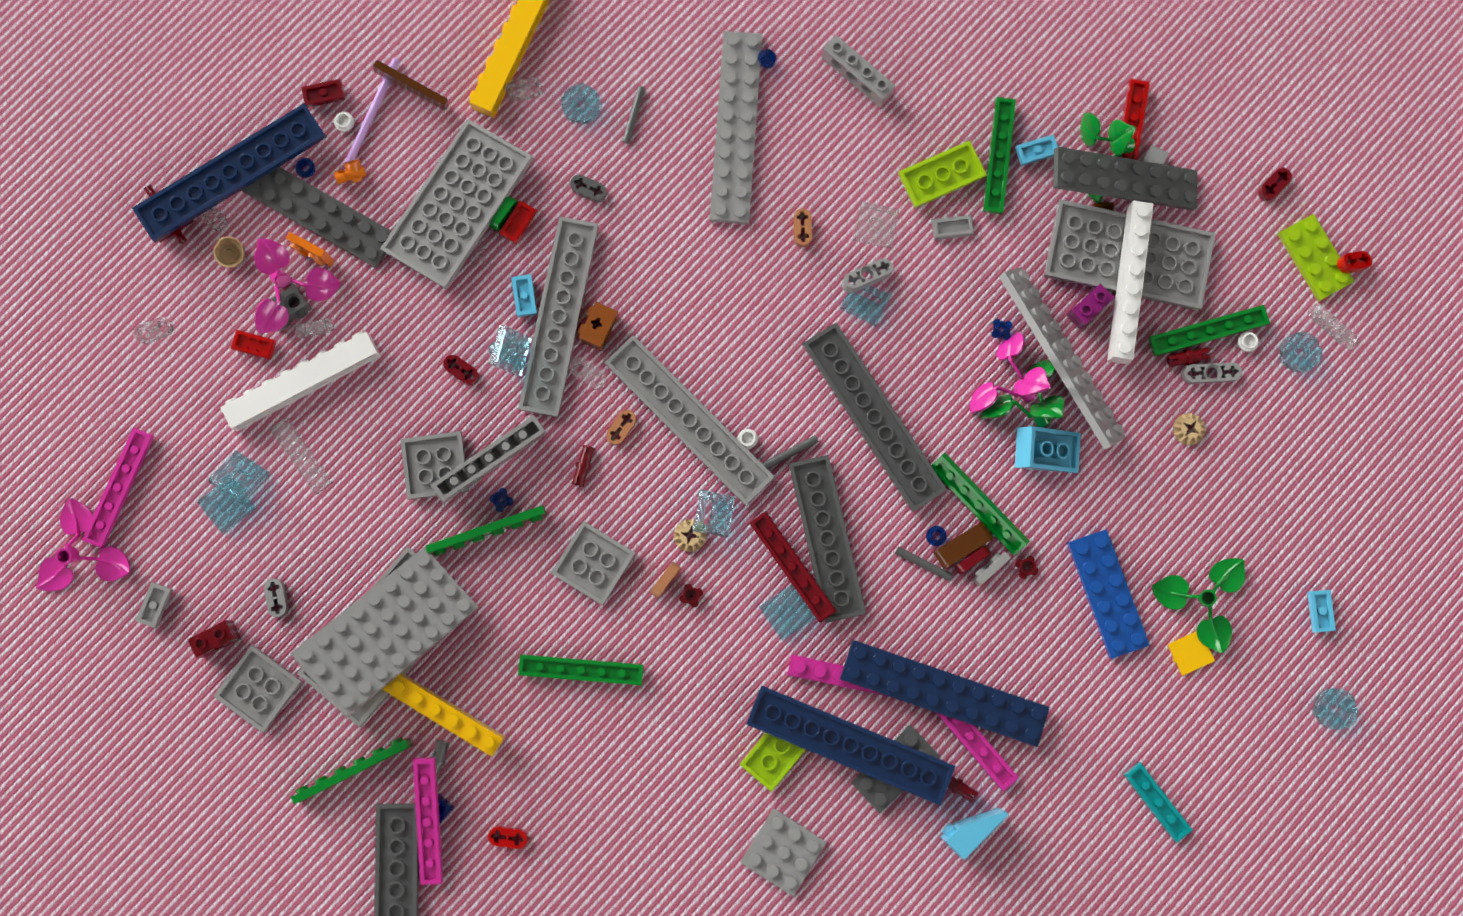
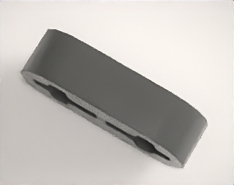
[570,175,607,203]

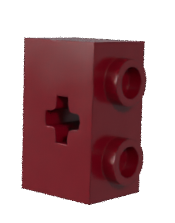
[187,620,241,658]

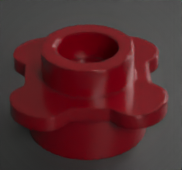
[1015,556,1038,579]
[680,584,703,608]

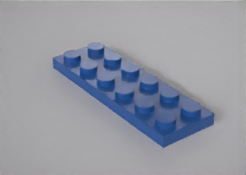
[1067,529,1150,659]

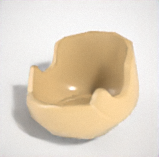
[213,236,245,268]

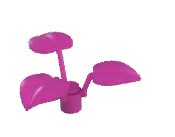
[254,238,340,334]
[970,332,1051,415]
[36,498,130,591]

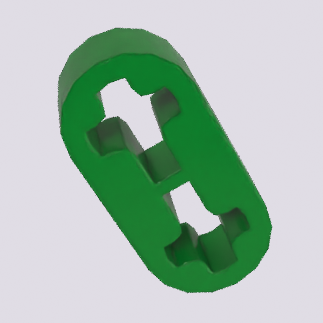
[489,196,518,232]

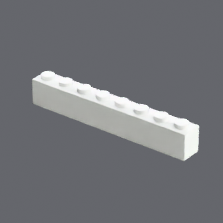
[1107,201,1153,364]
[220,332,381,431]

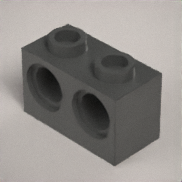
[272,285,312,331]

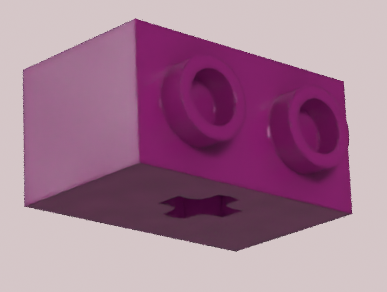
[1066,283,1114,329]

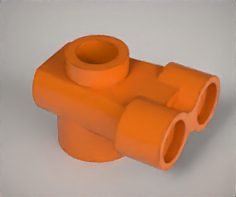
[334,159,366,185]

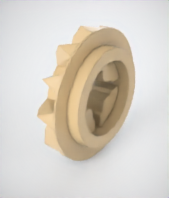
[1173,413,1207,445]
[674,520,706,552]

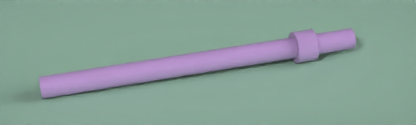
[344,57,400,163]

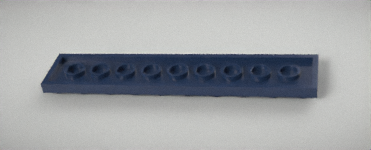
[132,103,327,243]
[839,640,1050,747]
[746,685,956,806]

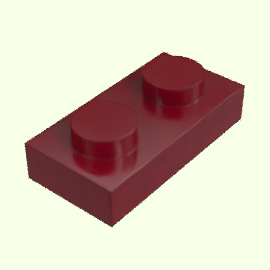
[301,78,346,108]

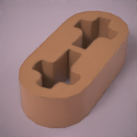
[793,208,812,248]
[606,410,636,445]
[650,562,681,598]

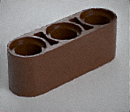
[933,522,993,569]

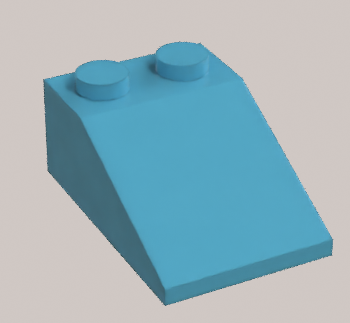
[1015,426,1081,473]
[940,808,1009,860]

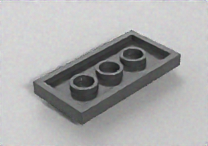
[851,725,940,813]

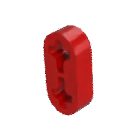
[1337,251,1372,274]
[488,826,528,849]

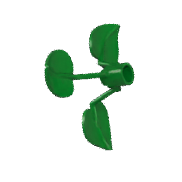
[1080,112,1136,203]
[981,359,1065,427]
[1152,558,1245,653]

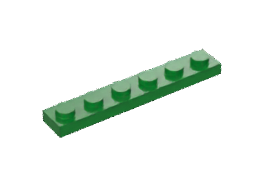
[982,97,1016,215]
[1148,305,1270,357]
[931,453,1030,555]
[425,505,547,557]
[518,654,644,686]
[291,737,413,804]

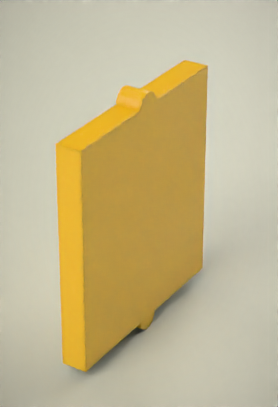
[1167,631,1215,676]

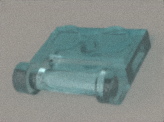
[840,278,892,326]
[692,490,735,538]

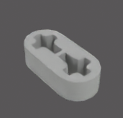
[264,579,289,618]

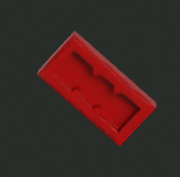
[499,200,537,245]
[230,330,277,360]

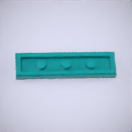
[1123,762,1193,843]

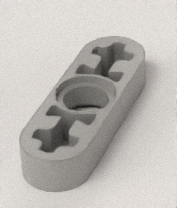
[841,258,894,293]
[1181,363,1242,384]

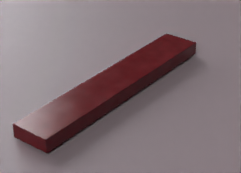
[749,511,837,623]

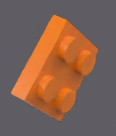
[286,232,335,267]

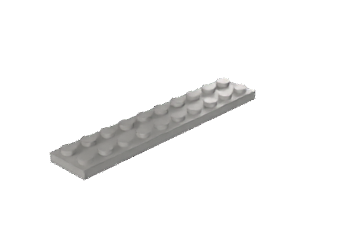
[710,31,762,224]
[518,216,599,418]
[999,267,1126,450]
[604,335,775,506]

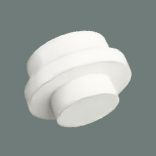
[334,112,354,132]
[1238,332,1258,352]
[737,429,758,449]

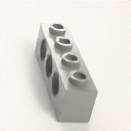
[822,35,895,107]

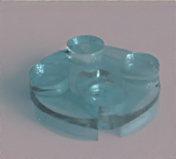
[561,83,601,124]
[1279,332,1322,372]
[1312,688,1358,730]

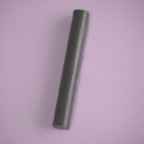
[622,86,645,144]
[762,435,819,469]
[895,546,953,581]

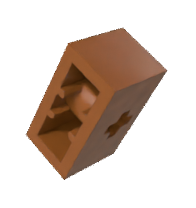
[578,302,619,351]

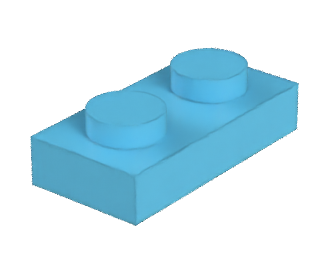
[1015,134,1058,166]
[511,274,537,317]
[1307,590,1336,633]

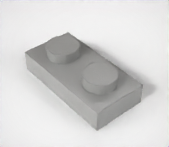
[972,552,1011,586]
[135,582,173,628]

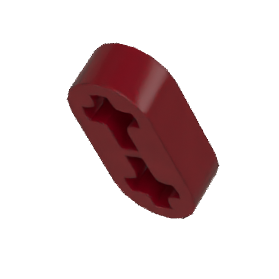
[1258,168,1292,201]
[443,355,479,385]
[954,545,991,574]

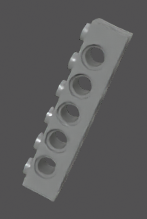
[431,415,546,504]

